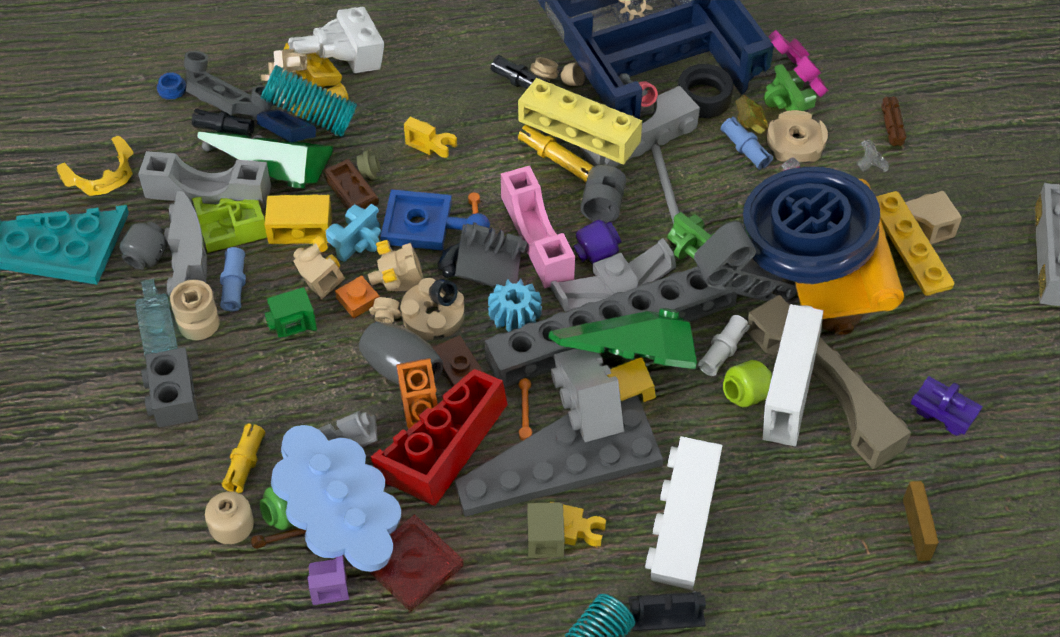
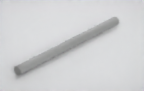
[651,143,679,225]

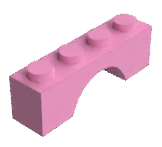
[501,166,575,288]

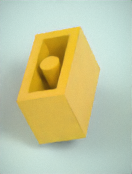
[265,194,332,244]

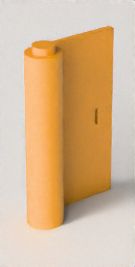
[794,179,904,319]

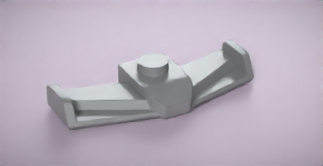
[550,238,676,312]

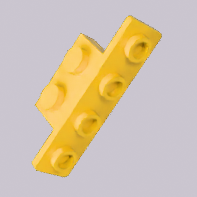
[876,191,954,296]

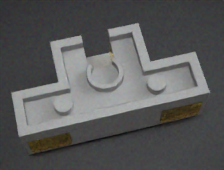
[1034,183,1060,306]

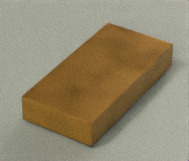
[903,481,939,561]

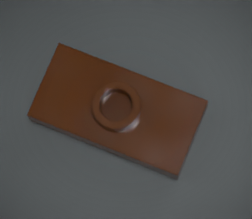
[322,159,379,210]
[432,335,484,387]

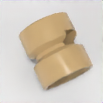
[170,280,220,340]

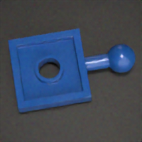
[380,189,490,250]

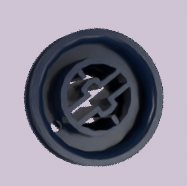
[743,167,880,284]

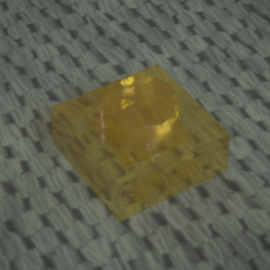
[735,95,769,134]

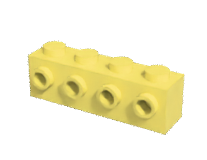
[518,78,642,165]

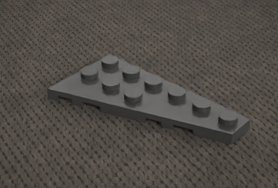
[455,395,663,517]

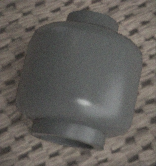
[120,222,168,270]

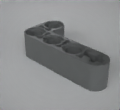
[694,221,797,302]

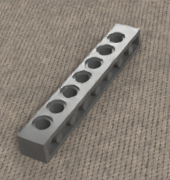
[485,266,737,388]

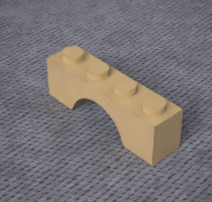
[883,191,962,244]

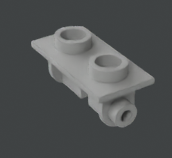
[318,411,378,447]

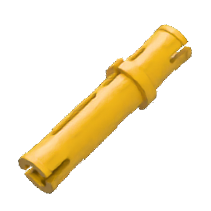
[518,124,595,182]

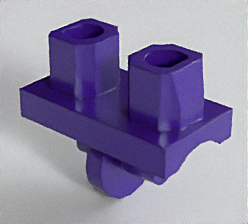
[910,376,983,436]

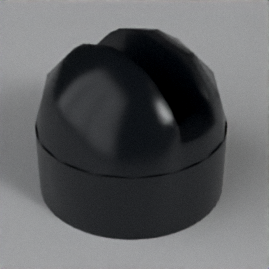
[429,279,458,306]

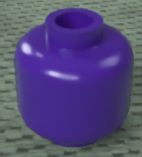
[573,219,622,265]

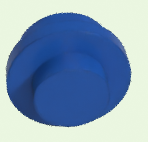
[157,73,186,99]

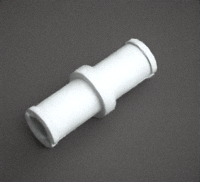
[698,315,750,376]

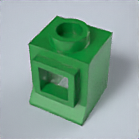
[264,287,317,338]

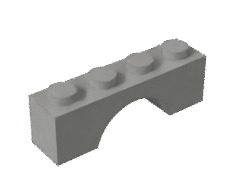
[580,86,700,167]
[138,151,271,210]

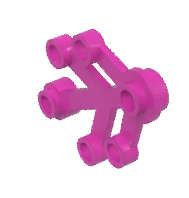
[768,30,829,97]

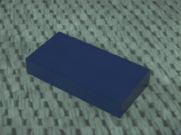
[257,108,316,142]

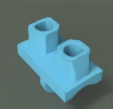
[326,204,381,262]

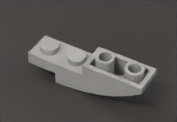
[164,191,207,296]

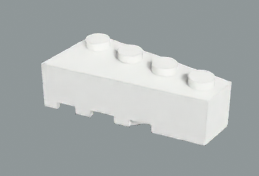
[645,436,722,590]

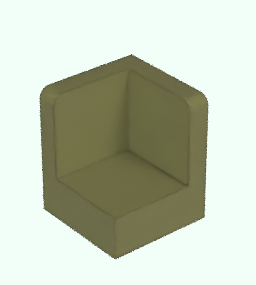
[527,502,565,558]

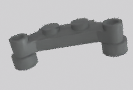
[184,51,276,120]

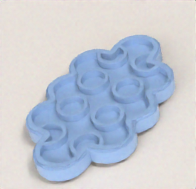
[271,425,401,572]

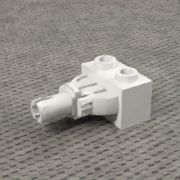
[288,7,385,73]

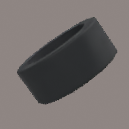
[678,64,733,118]

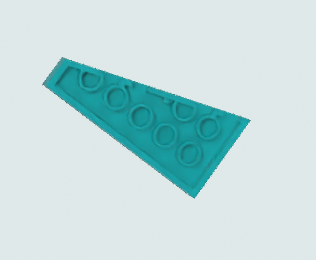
[0,205,129,285]

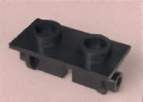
[628,591,706,632]

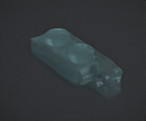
[135,279,178,359]

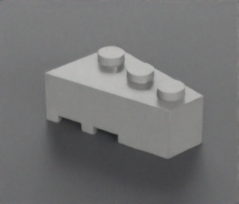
[551,349,624,442]

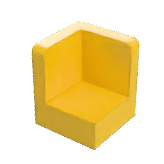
[607,357,656,402]

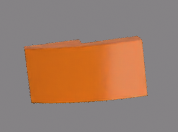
[396,358,438,429]

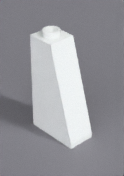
[763,304,823,447]

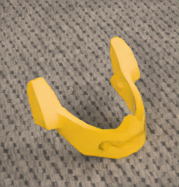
[56,136,134,196]

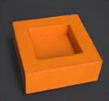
[335,275,379,318]

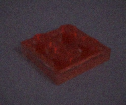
[370,514,464,612]

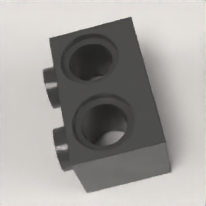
[141,347,199,428]

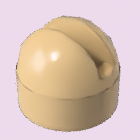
[560,62,585,86]

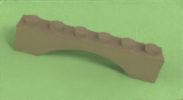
[747,295,911,470]

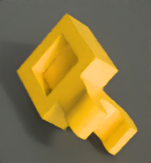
[404,116,457,158]

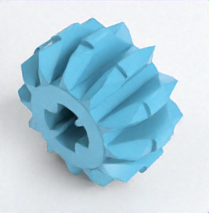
[488,279,542,332]

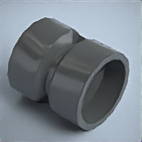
[580,165,626,223]

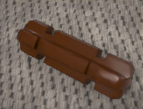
[881,96,907,146]

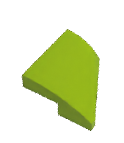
[192,197,267,253]

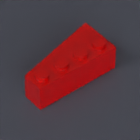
[371,369,508,506]

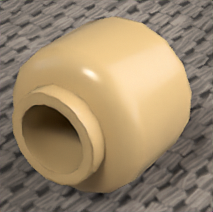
[204,491,254,544]

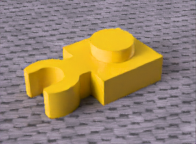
[549,501,606,547]

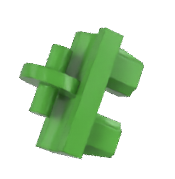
[763,64,817,111]
[667,212,715,260]

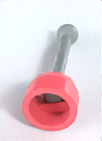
[619,73,658,107]

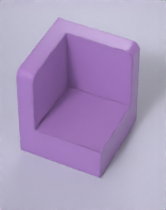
[308,555,349,605]

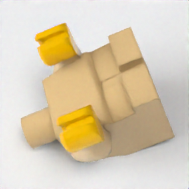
[293,235,345,299]
[368,240,424,291]

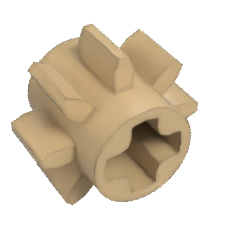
[619,0,652,21]

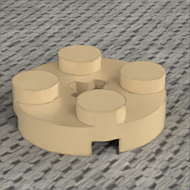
[767,110,828,162]
[400,278,464,340]

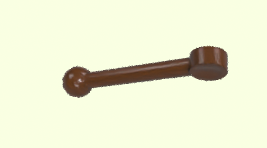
[251,528,306,549]

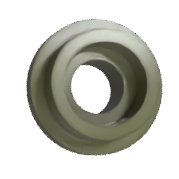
[357,150,381,180]

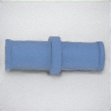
[721,117,773,170]
[220,247,246,312]

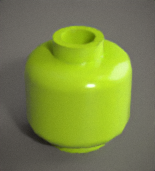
[723,360,772,408]

